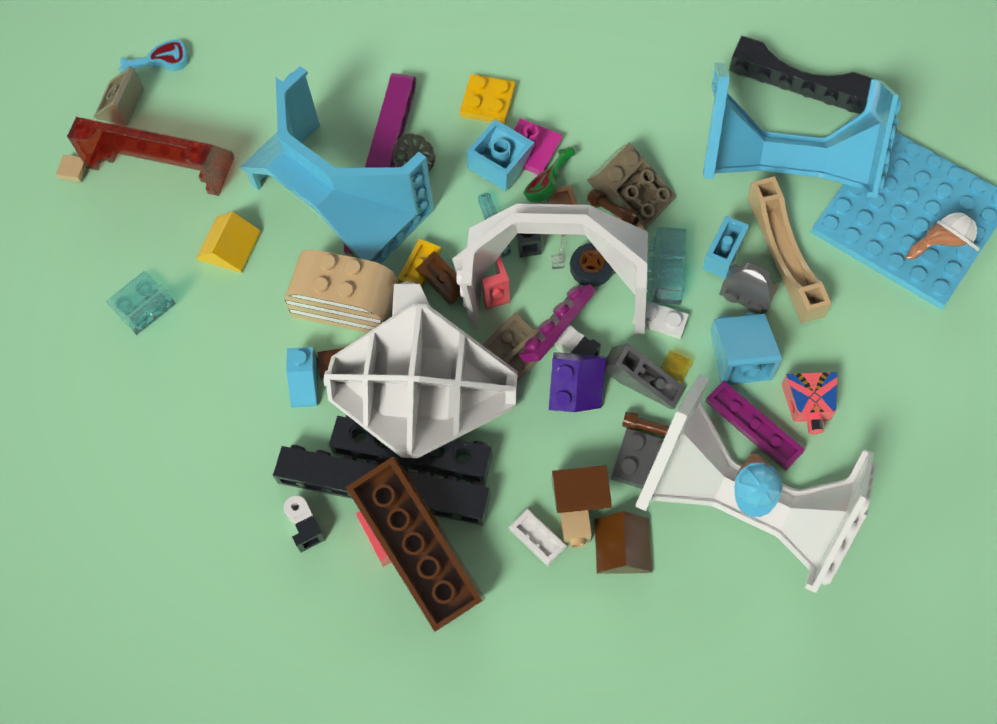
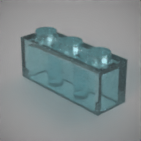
[647,227,686,305]

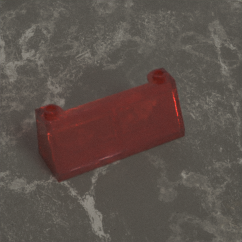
[67,117,234,196]

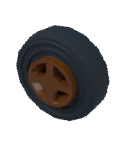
[570,243,614,287]

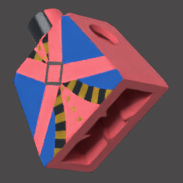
[782,372,837,435]

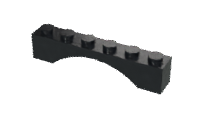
[729,35,874,114]

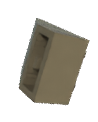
[587,142,677,229]

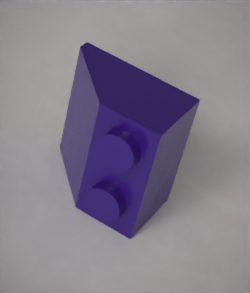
[549,352,606,412]

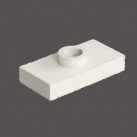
[509,509,567,567]

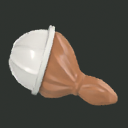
[905,213,980,260]

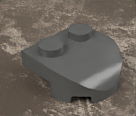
[719,263,778,315]

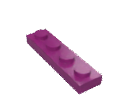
[519,284,596,363]
[705,381,805,471]

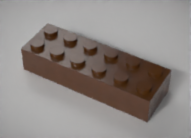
[345,457,486,632]

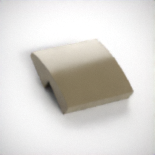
[482,312,554,381]

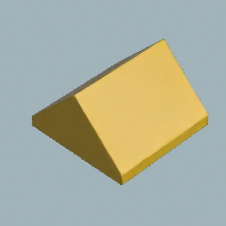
[196,211,261,273]

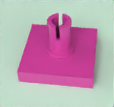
[514,118,563,175]

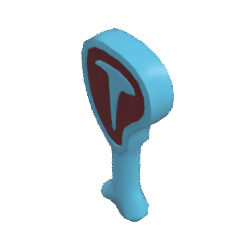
[119,40,188,73]

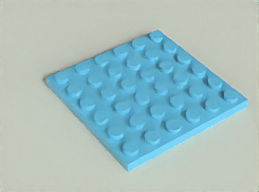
[810,132,997,309]

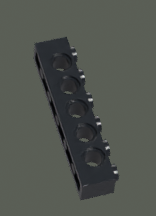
[329,415,493,485]

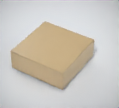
[56,155,88,182]

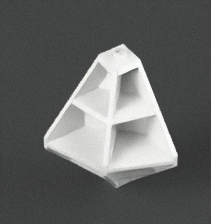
[324,304,518,458]

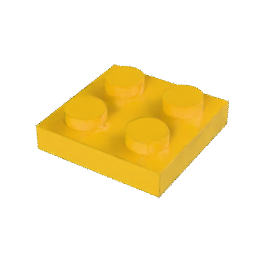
[460,74,515,125]

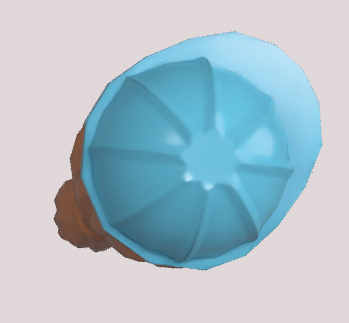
[734,453,782,517]

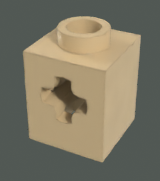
[560,510,591,548]

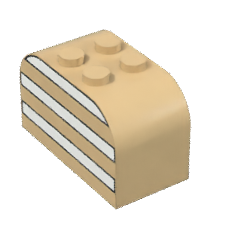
[284,249,398,333]

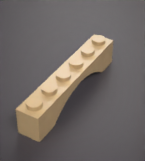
[747,176,832,324]

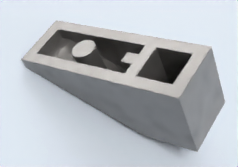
[605,343,685,410]

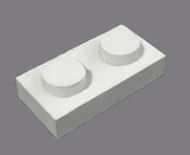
[632,300,689,339]

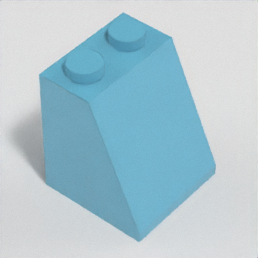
[710,313,782,385]

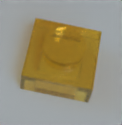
[660,350,693,385]

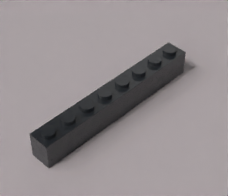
[273,445,491,526]

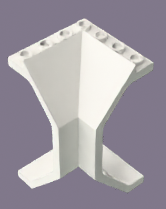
[452,204,648,334]
[635,375,876,593]

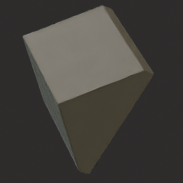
[94,66,144,126]

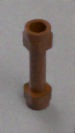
[587,189,641,226]
[622,412,670,436]

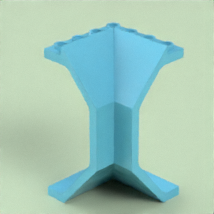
[703,62,901,198]
[240,66,434,264]

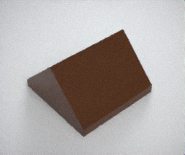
[551,465,612,513]
[595,511,652,574]

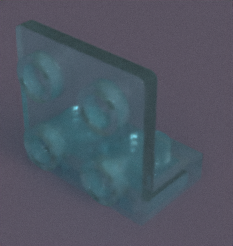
[106,271,176,335]

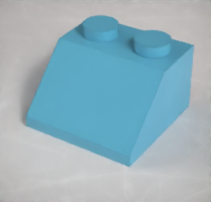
[467,119,534,191]

